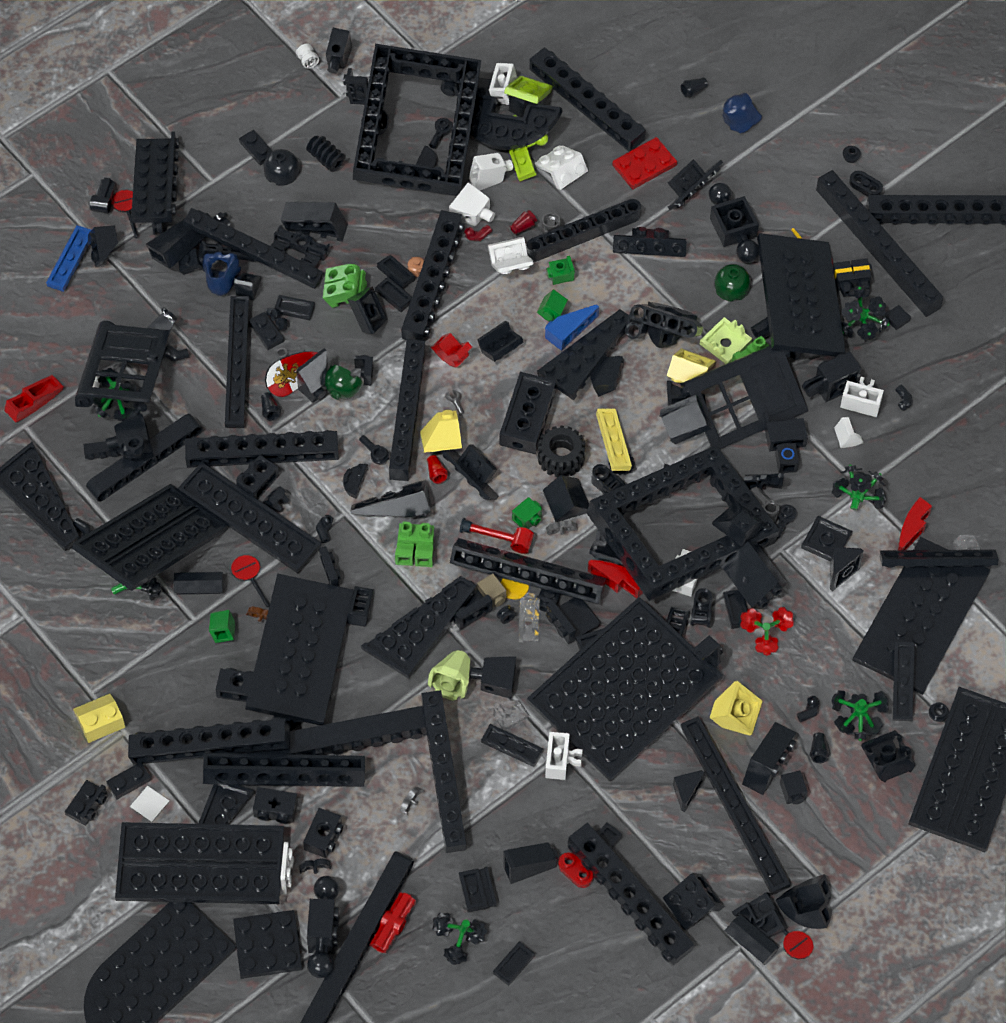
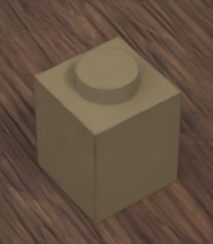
[477,574,506,608]

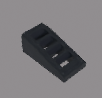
[347,586,374,627]
[666,607,690,637]

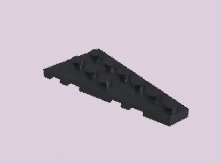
[537,309,629,400]
[0,442,80,551]
[361,576,477,679]

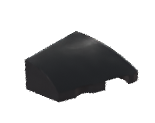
[590,356,624,397]
[744,473,784,490]
[732,892,788,938]

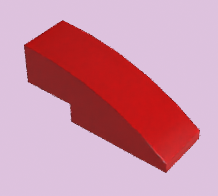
[4,375,64,423]
[898,497,932,550]
[588,560,643,599]

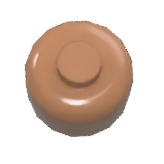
[407,257,424,277]

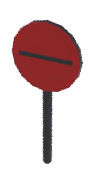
[112,190,138,238]
[231,555,270,607]
[782,930,814,960]

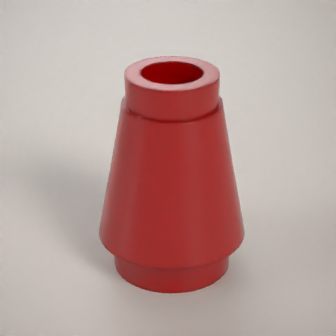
[427,455,448,484]

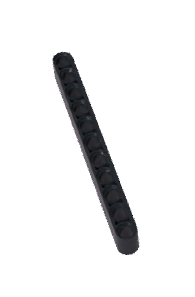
[300,851,414,1023]

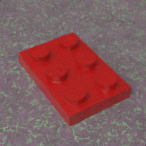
[612,137,677,190]

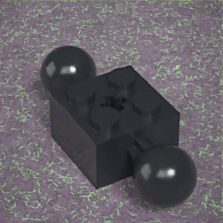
[709,183,759,263]
[307,876,340,978]

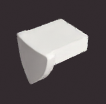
[834,417,863,448]

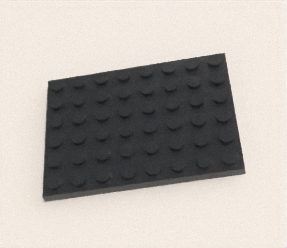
[527,597,723,782]

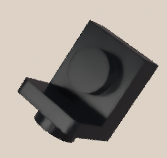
[354,355,374,386]
[536,588,561,612]

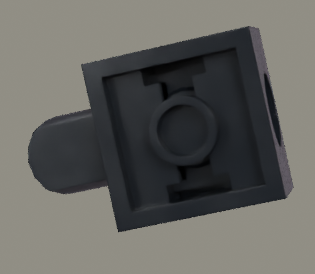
[802,351,862,402]

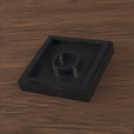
[801,516,853,562]

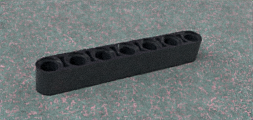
[526,199,641,262]
[86,414,203,502]

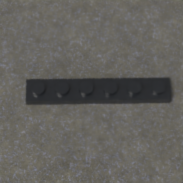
[879,549,999,568]

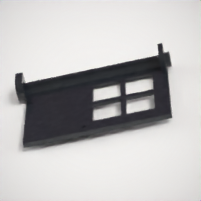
[75,320,170,407]
[680,345,808,449]

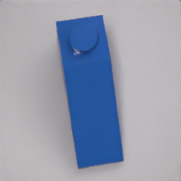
[545,304,599,351]

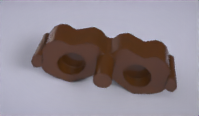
[246,606,268,622]

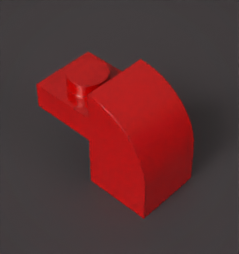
[431,333,472,367]

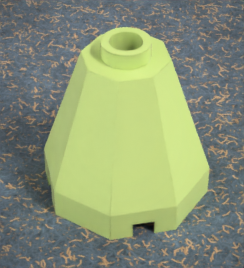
[428,650,470,701]

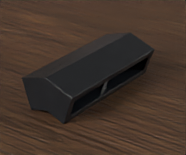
[174,572,223,595]
[724,914,779,965]

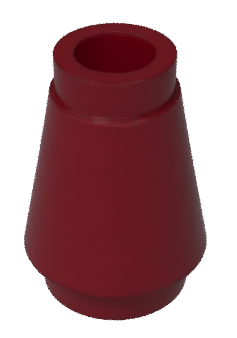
[509,210,537,235]

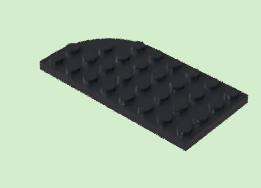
[84,902,237,1023]

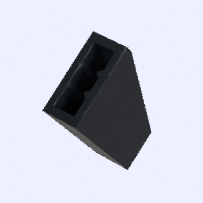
[503,842,558,884]

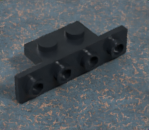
[667,159,723,210]
[613,227,687,257]
[440,444,499,500]

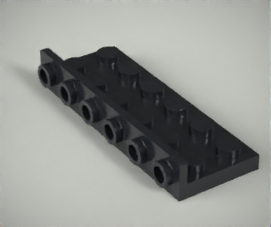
[131,131,179,223]

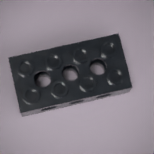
[499,372,556,454]

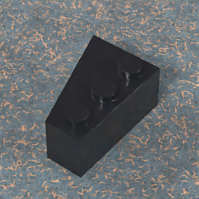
[281,201,348,242]
[742,722,797,795]

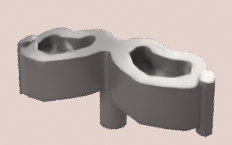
[546,520,577,535]
[400,786,424,815]

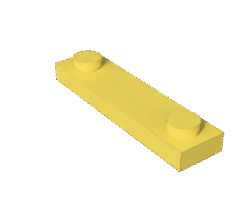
[596,409,632,471]

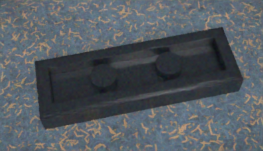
[481,724,543,767]

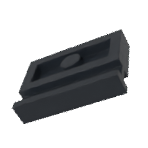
[459,866,497,913]

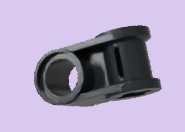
[591,464,626,494]
[690,588,712,628]

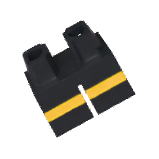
[833,258,871,297]

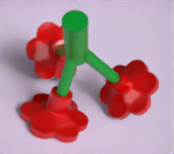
[740,607,794,656]

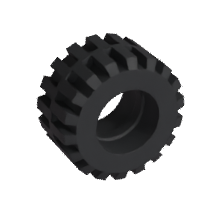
[538,425,585,478]

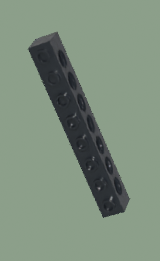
[529,47,646,152]
[866,195,1006,225]
[401,210,465,341]
[389,339,426,481]
[185,430,339,468]
[449,538,607,604]
[421,690,466,853]
[128,718,289,765]
[203,753,365,787]
[567,822,695,965]

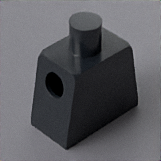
[326,27,352,74]
[470,656,516,699]

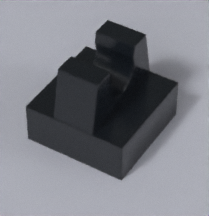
[262,486,289,512]

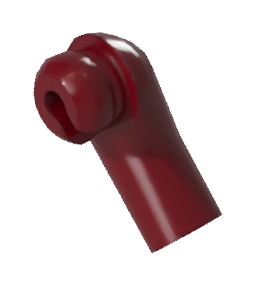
[464,225,492,241]

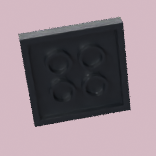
[233,910,302,979]

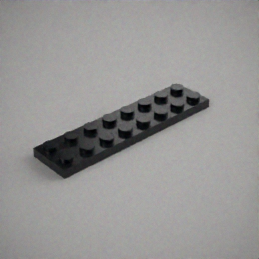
[177,462,321,573]

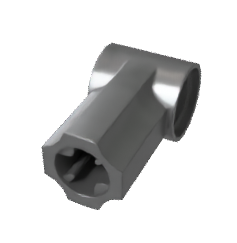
[750,487,780,523]

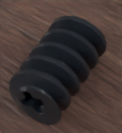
[306,136,346,172]

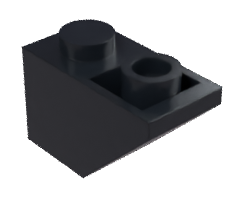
[88,225,118,268]

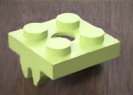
[700,317,753,364]

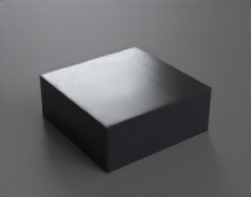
[887,305,911,330]

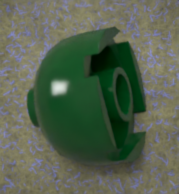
[714,264,751,302]
[325,365,363,400]

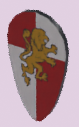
[265,351,318,397]

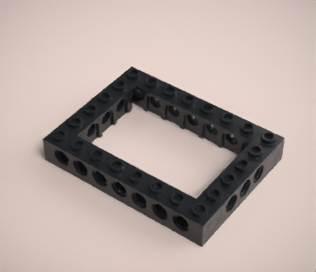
[353,43,481,196]
[586,445,780,601]

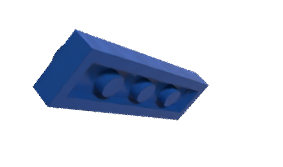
[46,225,91,292]

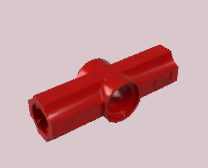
[370,892,416,953]

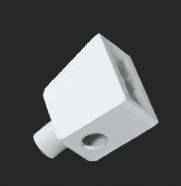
[469,153,513,191]
[449,183,495,226]

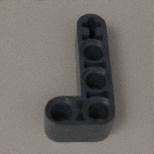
[625,304,703,339]

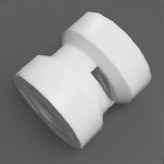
[296,44,319,69]

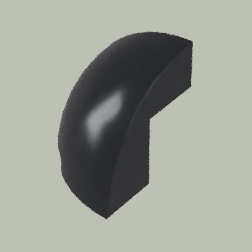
[647,302,698,348]
[775,874,832,929]

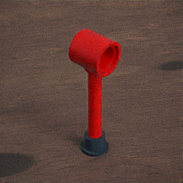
[459,518,534,554]

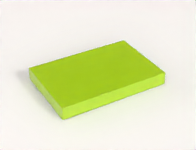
[504,76,553,104]

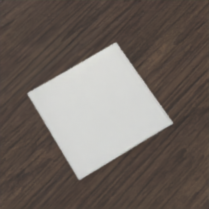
[130,786,169,822]

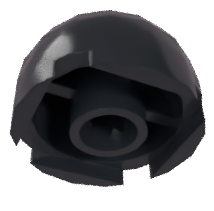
[263,149,300,186]

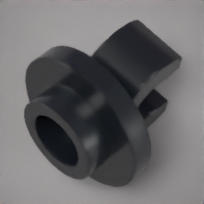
[214,212,231,226]

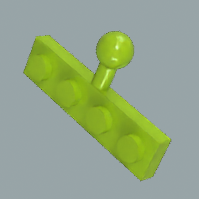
[509,115,548,181]

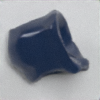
[722,93,762,133]
[203,252,241,296]

